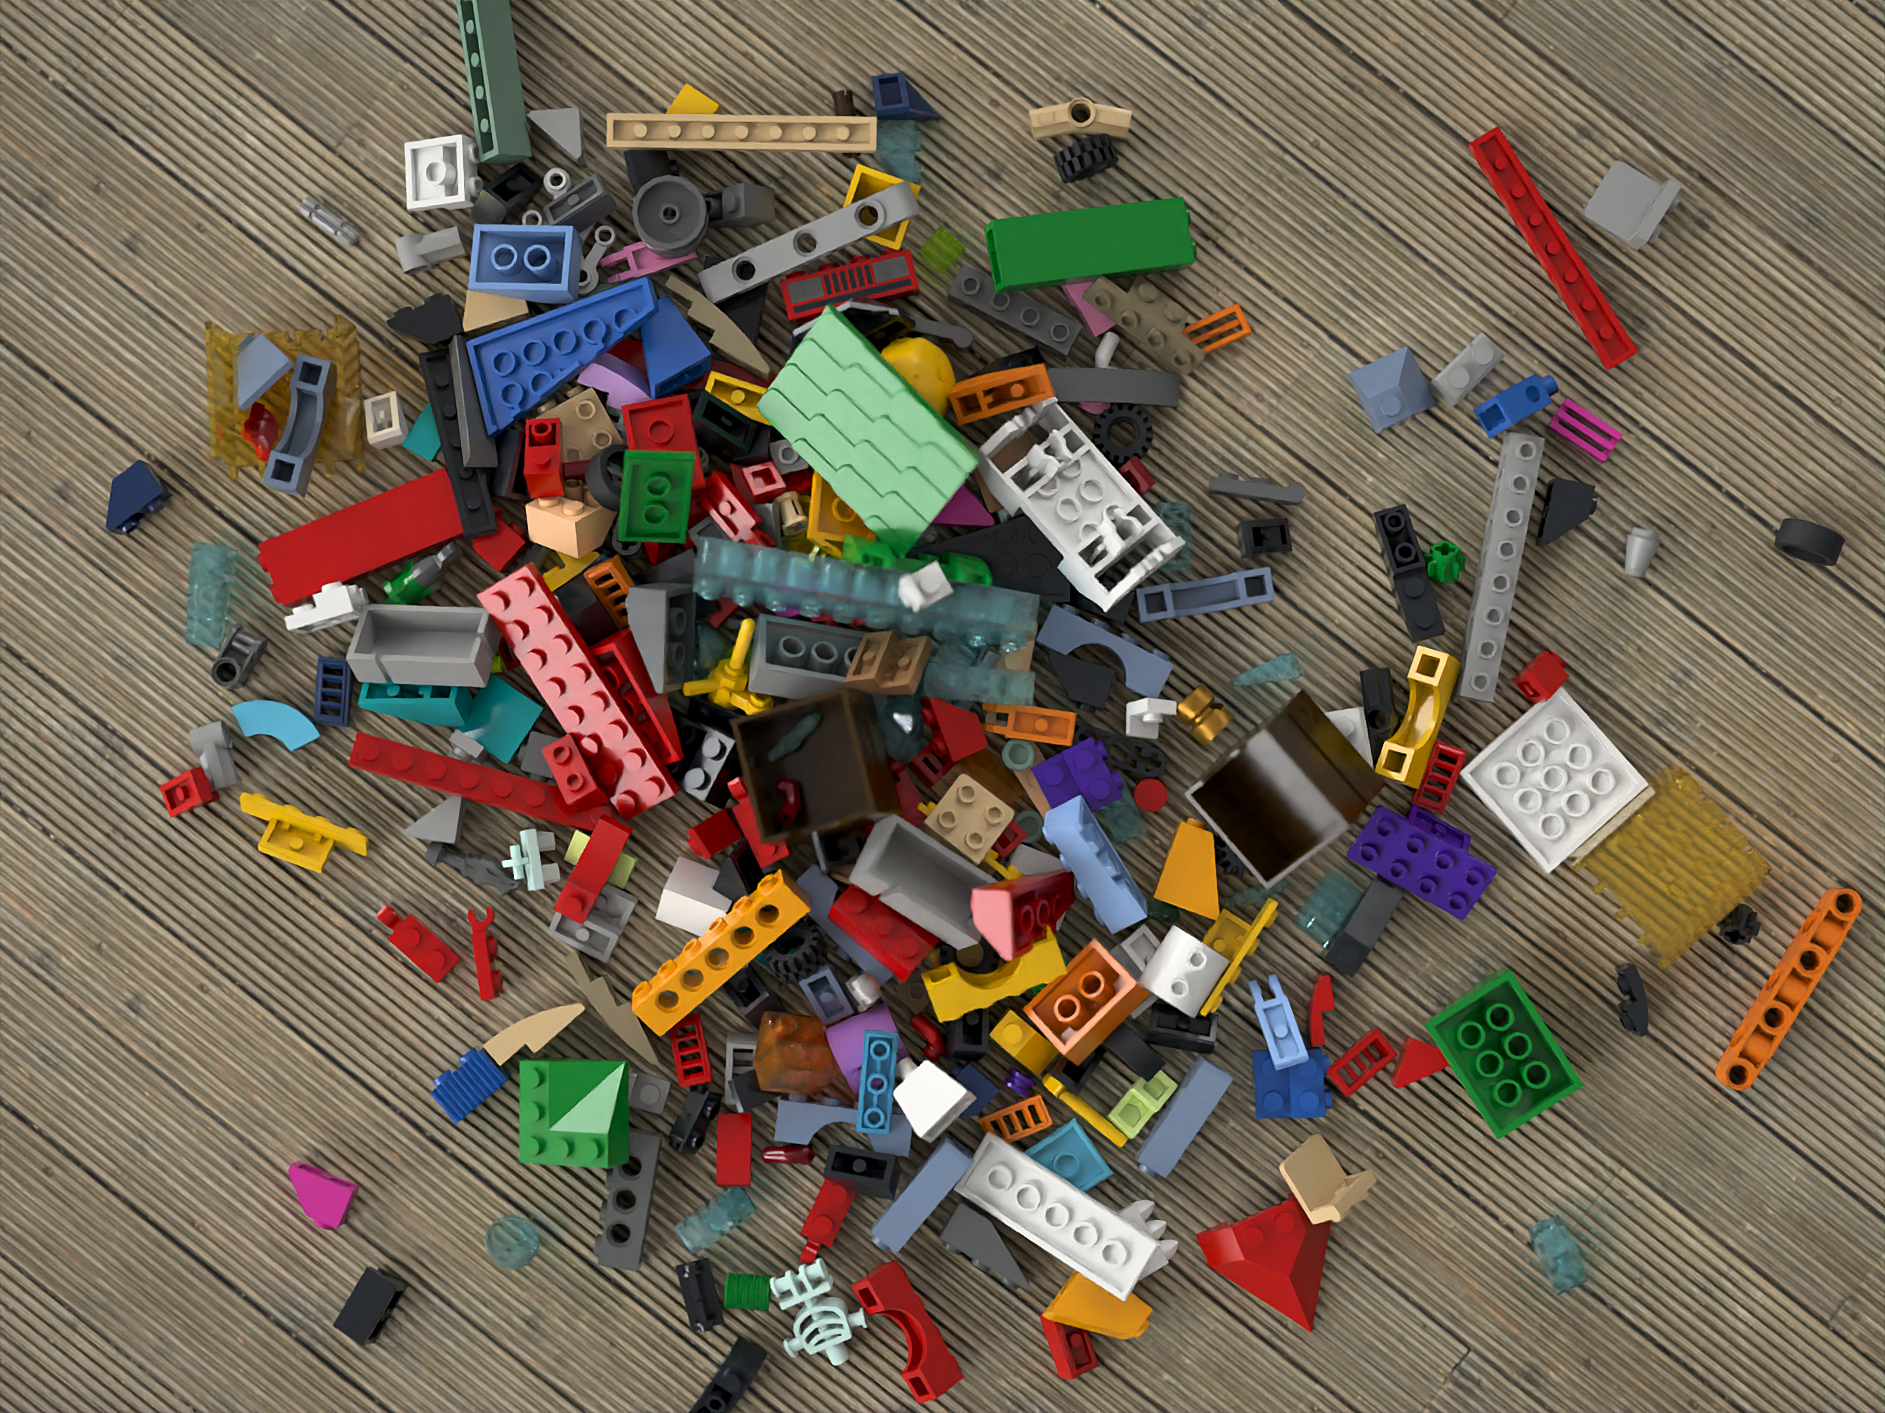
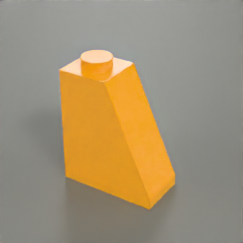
[1151,817,1219,921]
[1042,1270,1153,1340]

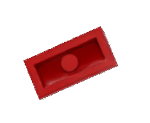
[1039,1313,1099,1379]

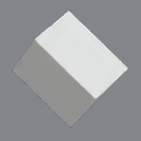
[655,856,733,936]

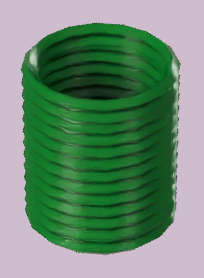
[724,1272,771,1312]

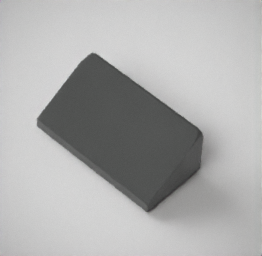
[542,173,617,234]

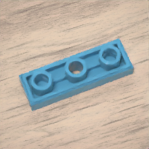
[856,1029,899,1135]

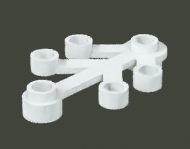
[522,168,616,295]

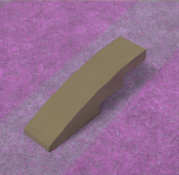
[665,275,772,383]
[564,950,662,1065]

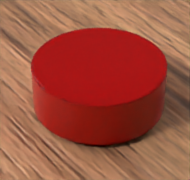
[1133,779,1167,812]

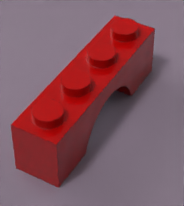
[851,1260,964,1404]

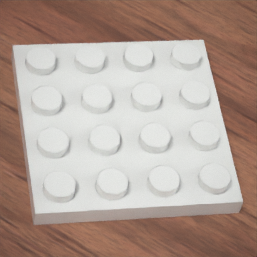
[1459,686,1649,873]

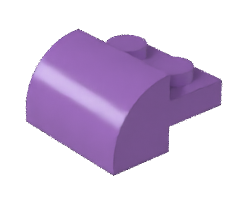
[825,1002,913,1096]

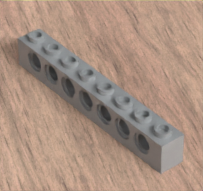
[1452,432,1545,703]

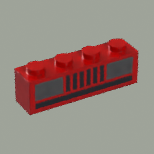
[780,247,920,326]

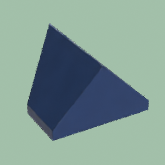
[871,72,943,128]

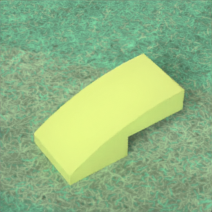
[1106,1070,1178,1139]

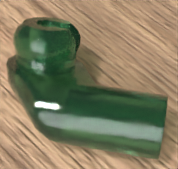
[1133,898,1180,928]

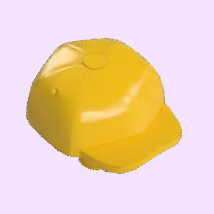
[881,337,956,418]

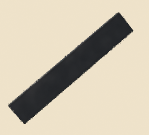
[418,348,499,541]

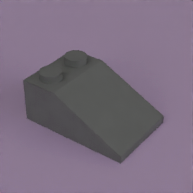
[625,582,696,693]

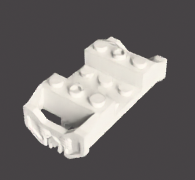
[975,397,1186,612]

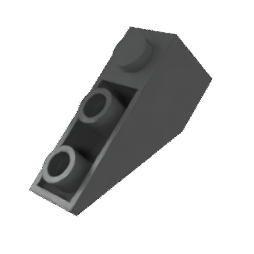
[940,1198,1030,1290]

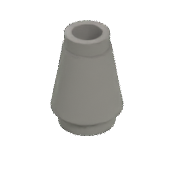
[1624,527,1661,578]

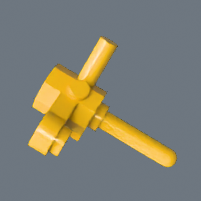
[682,618,773,715]

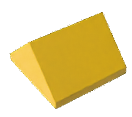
[843,164,921,251]

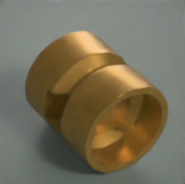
[1174,682,1235,746]

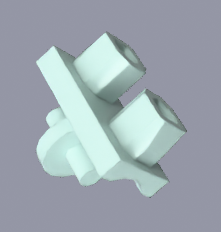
[502,829,560,891]

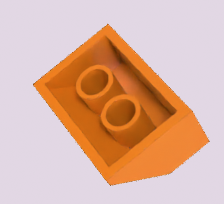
[1022,938,1150,1065]

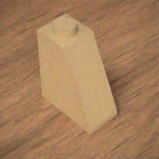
[463,283,534,337]

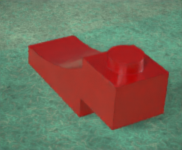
[553,813,633,925]

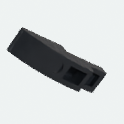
[1373,504,1446,643]

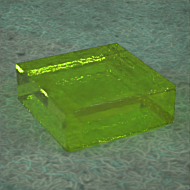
[919,225,965,274]

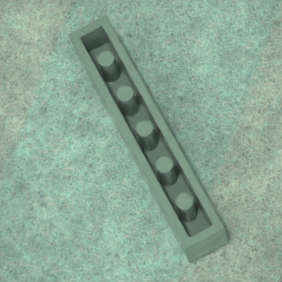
[456,0,532,165]

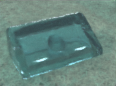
[1292,870,1363,947]

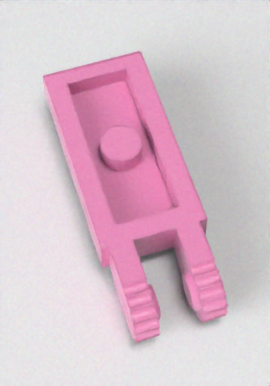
[600,241,698,288]

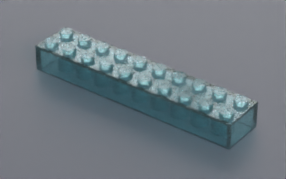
[692,536,1040,652]

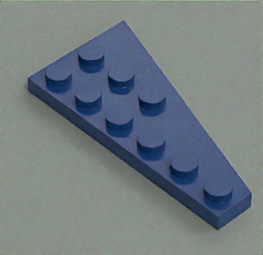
[466,276,660,438]

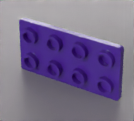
[1347,804,1497,920]

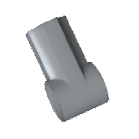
[395,226,467,275]
[189,720,240,791]

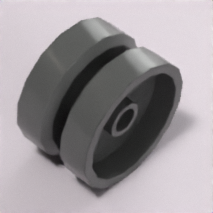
[632,175,710,259]

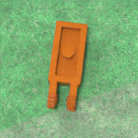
[980,702,1077,747]

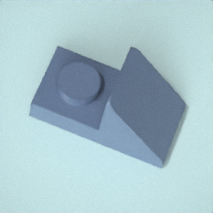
[798,964,854,1026]

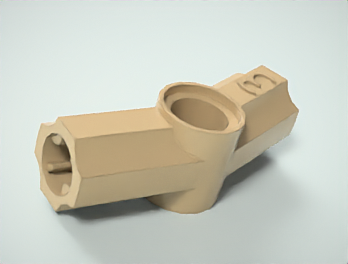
[1028,97,1132,141]

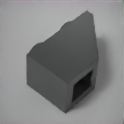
[702,183,775,228]

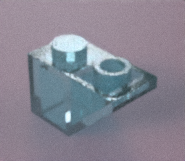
[874,120,922,184]
[674,1186,757,1255]

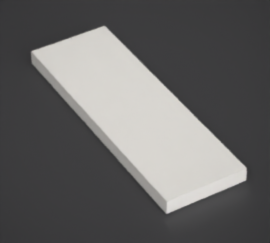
[954,1131,1161,1302]

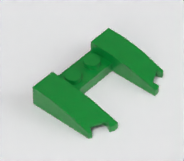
[841,533,993,586]

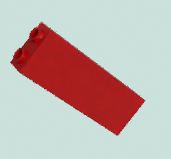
[257,468,464,608]

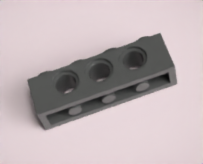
[948,263,1082,362]
[593,1127,664,1272]

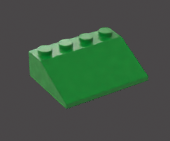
[1424,968,1584,1140]

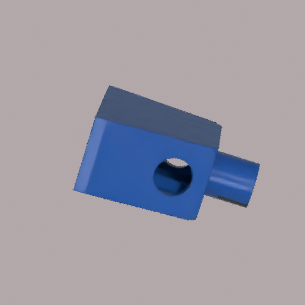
[1473,374,1559,439]

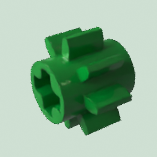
[1424,541,1466,583]

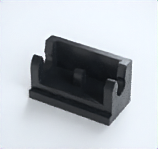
[333,1266,409,1346]

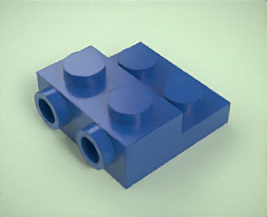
[1251,1047,1332,1119]

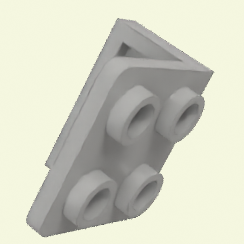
[1583,160,1682,250]

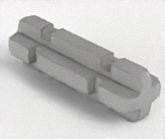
[298,197,360,247]

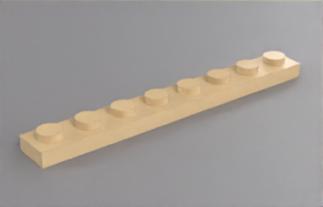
[607,113,877,153]

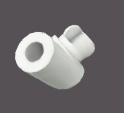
[1095,332,1120,369]

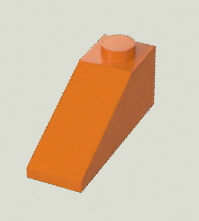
[948,363,1056,425]

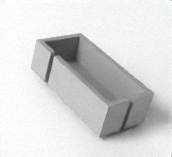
[346,604,502,687]
[849,814,999,950]

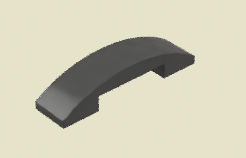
[1047,368,1179,408]

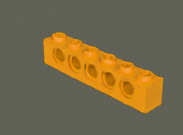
[632,869,811,1037]

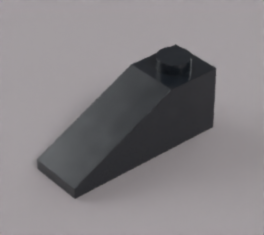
[1319,874,1405,977]

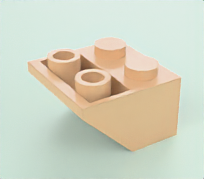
[525,479,617,559]

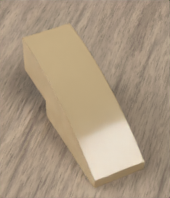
[482,1001,590,1066]

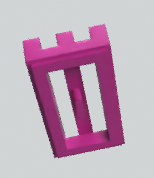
[1547,398,1623,463]

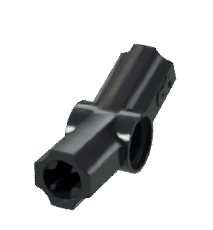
[1359,667,1400,770]

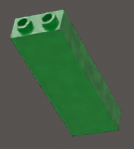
[984,197,1197,294]

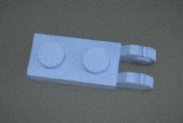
[1248,974,1308,1071]

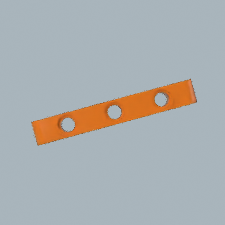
[1715,888,1862,1090]

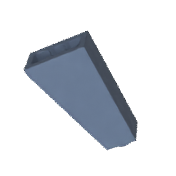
[1135,1054,1234,1178]
[870,1133,974,1253]

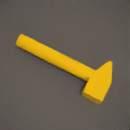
[1042,1072,1128,1148]

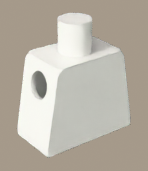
[893,1057,977,1143]

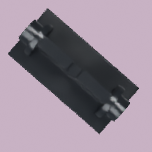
[687,693,747,735]
[668,1084,724,1155]
[675,1257,725,1332]

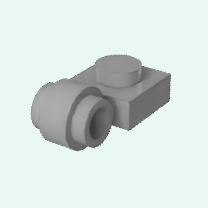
[841,971,883,1013]

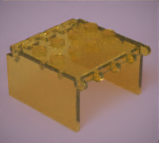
[205,314,365,480]
[1566,767,1772,970]

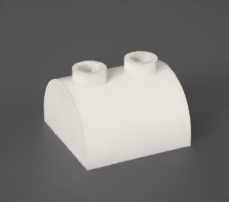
[1137,925,1230,1018]

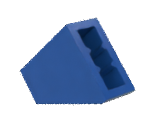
[639,295,711,400]

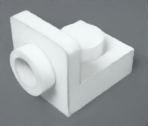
[898,562,953,613]
[1126,698,1177,739]

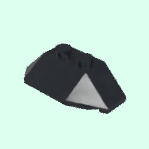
[788,295,917,360]

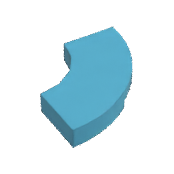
[231,700,323,752]

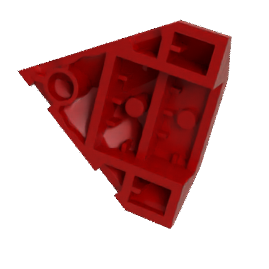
[1196,1192,1332,1333]

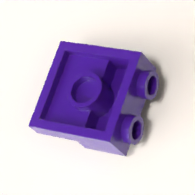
[1030,737,1125,813]

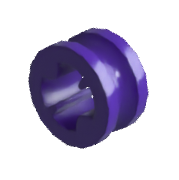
[1003,1067,1037,1098]

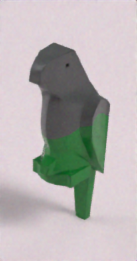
[381,541,464,605]

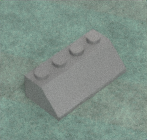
[749,614,888,713]

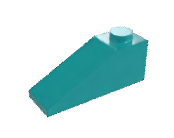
[358,678,473,726]

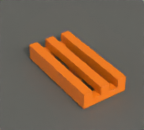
[1181,303,1252,356]

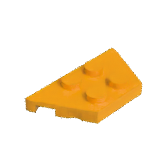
[807,471,877,579]

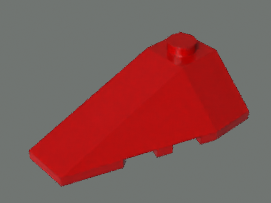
[588,627,684,765]
[971,869,1075,960]

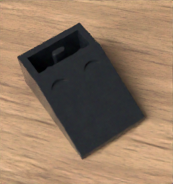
[665,706,743,809]

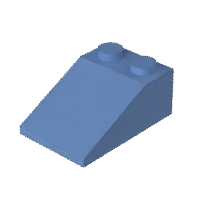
[468,224,583,304]

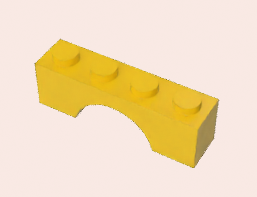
[1375,646,1462,789]
[921,925,1067,1023]

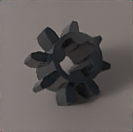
[1716,903,1761,945]

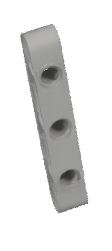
[697,181,921,305]

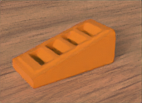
[583,554,635,628]
[978,1092,1054,1143]

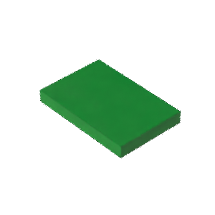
[617,450,695,543]

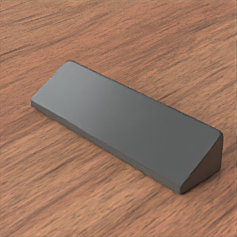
[449,335,498,467]

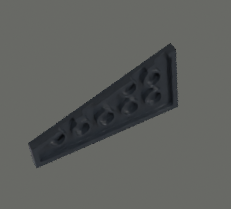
[869,515,1070,602]

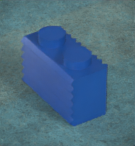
[430,1047,512,1124]

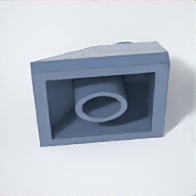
[233,333,295,411]
[1348,346,1437,434]

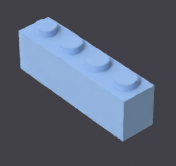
[1042,794,1148,934]

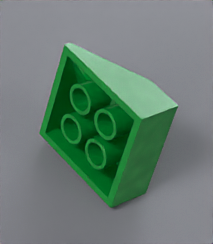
[519,1057,629,1168]

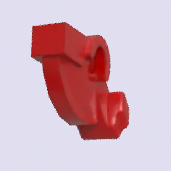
[241,402,279,462]

